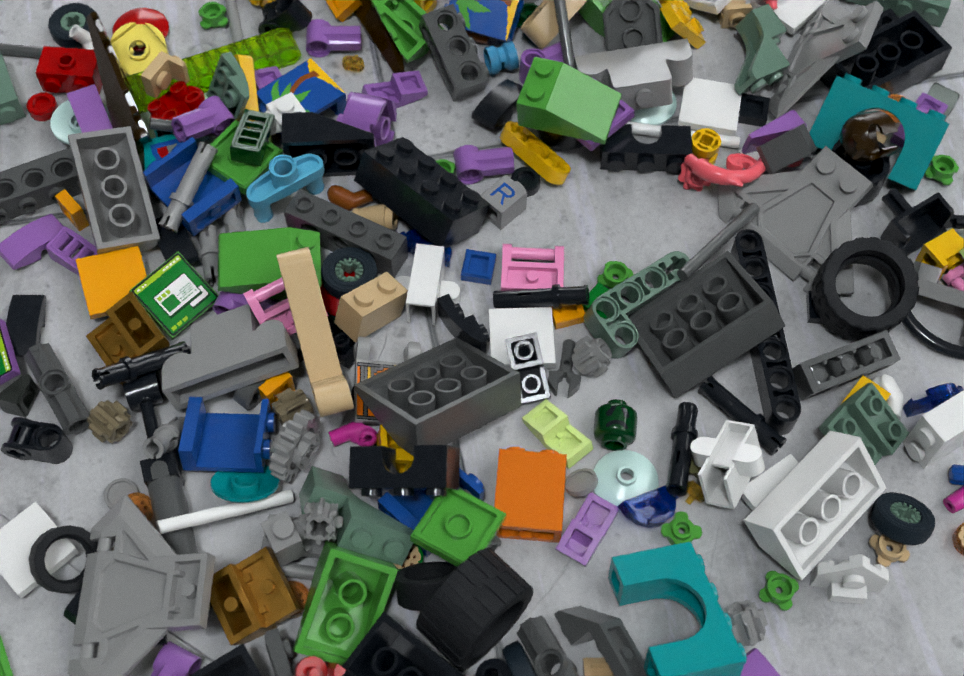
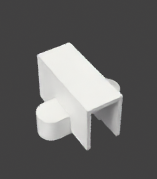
[395,243,460,326]
[690,420,765,509]

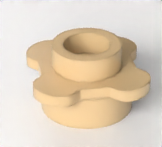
[869,534,910,567]

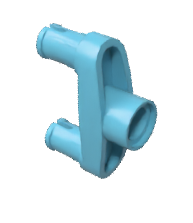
[246,154,324,223]

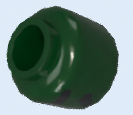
[593,399,638,451]

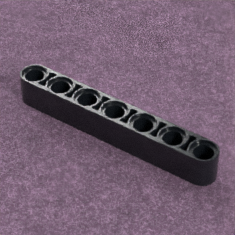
[730,229,801,435]

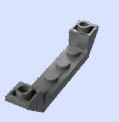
[554,606,647,676]

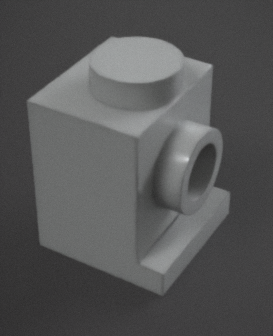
[260,511,312,567]

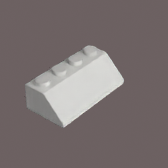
[744,431,886,580]

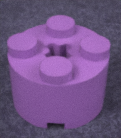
[336,92,397,147]

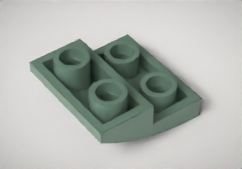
[206,52,249,122]
[818,383,909,465]

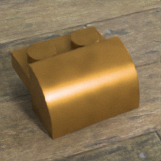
[86,292,170,385]
[210,547,302,646]

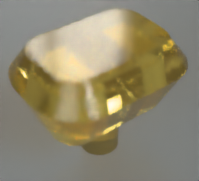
[342,55,364,72]
[685,480,705,505]

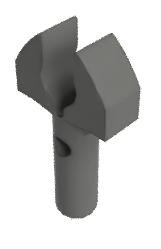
[548,339,581,398]

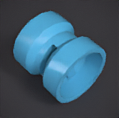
[483,41,519,75]

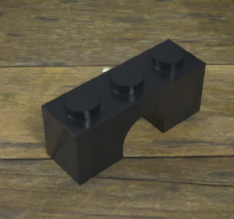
[600,124,692,173]
[349,445,460,497]

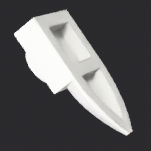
[249,92,306,135]

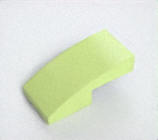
[522,399,593,469]

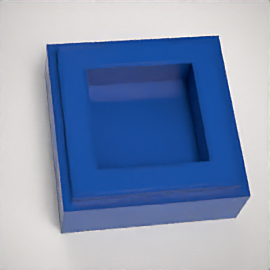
[461,249,497,285]

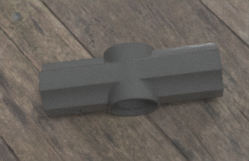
[23,343,89,435]
[517,615,578,676]

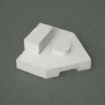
[810,554,889,604]

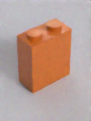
[494,447,567,543]

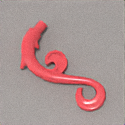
[684,153,803,187]

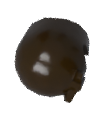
[840,111,898,163]

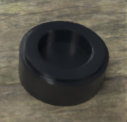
[511,167,541,197]

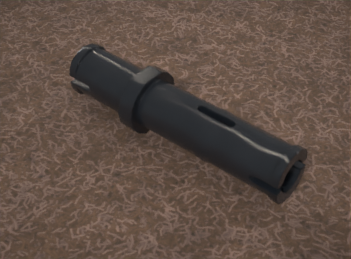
[493,284,590,309]
[92,341,191,390]
[698,376,787,455]
[666,402,698,497]

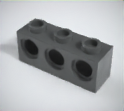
[419,4,490,102]
[792,330,901,401]

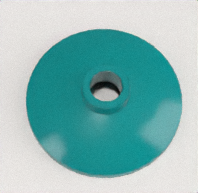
[211,465,279,502]

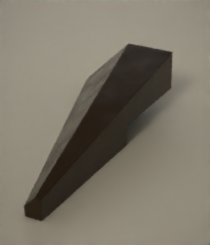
[354,0,405,73]
[86,11,152,155]

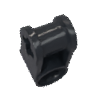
[258,0,313,41]
[1,417,73,464]

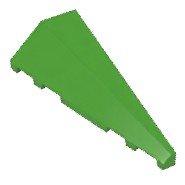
[370,0,444,63]

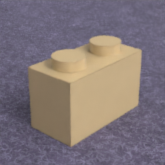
[334,272,408,342]

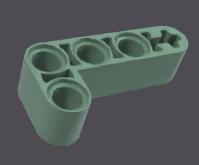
[584,251,690,359]

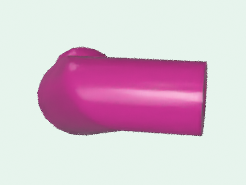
[328,421,377,447]

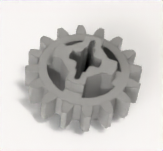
[269,409,321,482]

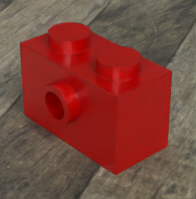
[35,46,102,95]

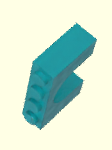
[809,73,950,190]
[608,541,747,676]

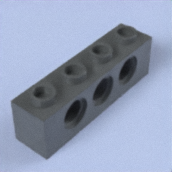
[0,147,82,224]
[284,189,408,278]

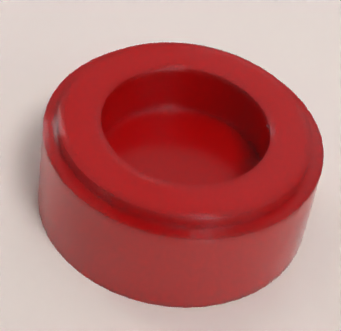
[27,92,58,121]

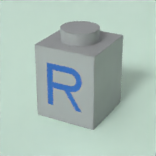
[480,174,527,230]

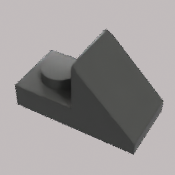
[756,123,817,174]

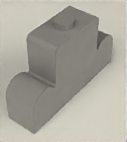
[574,39,693,110]
[161,304,299,411]

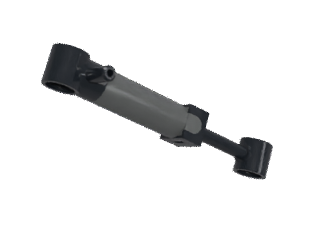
[123,371,214,617]

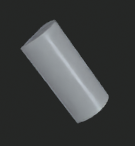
[68,126,160,254]

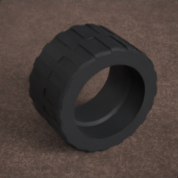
[811,237,919,341]
[416,548,533,670]

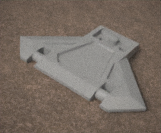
[769,0,884,118]
[718,146,873,295]
[68,494,215,676]

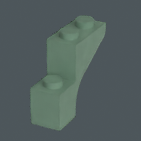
[734,4,790,95]
[299,466,413,566]

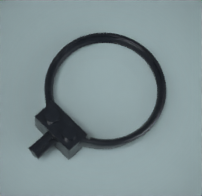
[880,188,964,360]

